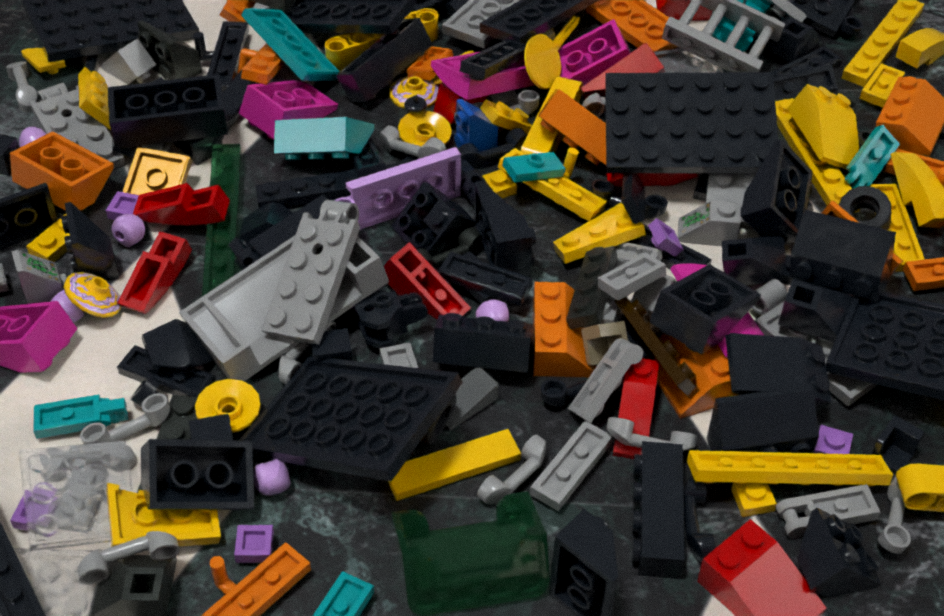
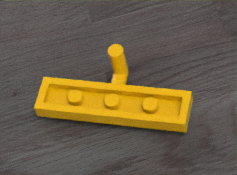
[498,148,607,221]

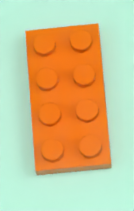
[586,0,678,58]

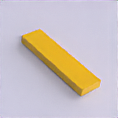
[870,184,925,272]
[388,429,521,501]

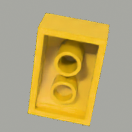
[787,84,859,170]

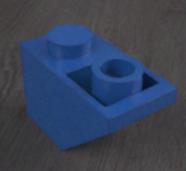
[454,99,498,152]

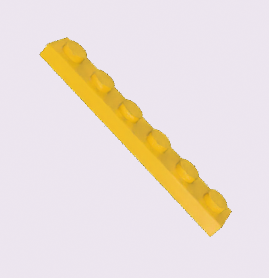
[841,0,925,87]
[775,98,860,213]
[687,450,893,487]

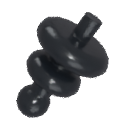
[404,95,427,114]

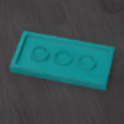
[241,8,340,81]

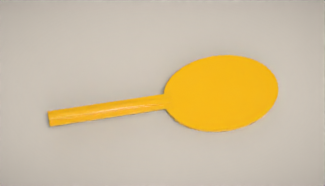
[524,15,580,90]

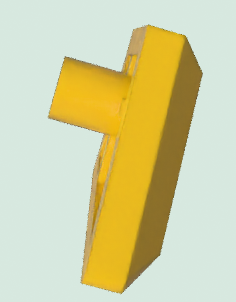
[21,48,66,74]

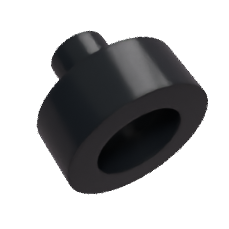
[130,374,161,407]

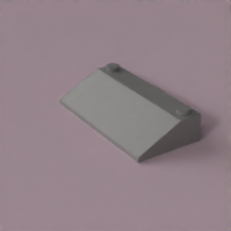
[179,236,389,381]

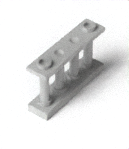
[662,0,785,72]

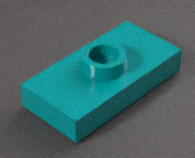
[502,152,566,183]

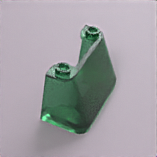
[392,491,550,615]

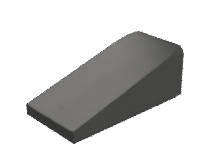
[445,367,499,431]

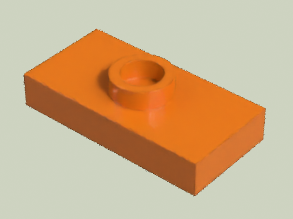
[407,46,453,81]

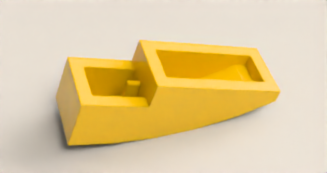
[895,28,944,68]
[890,152,944,228]

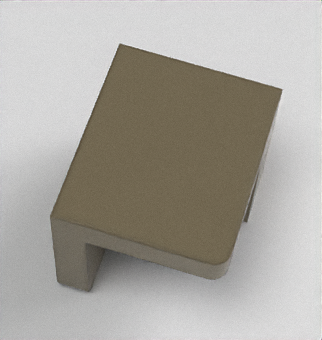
[581,321,628,366]

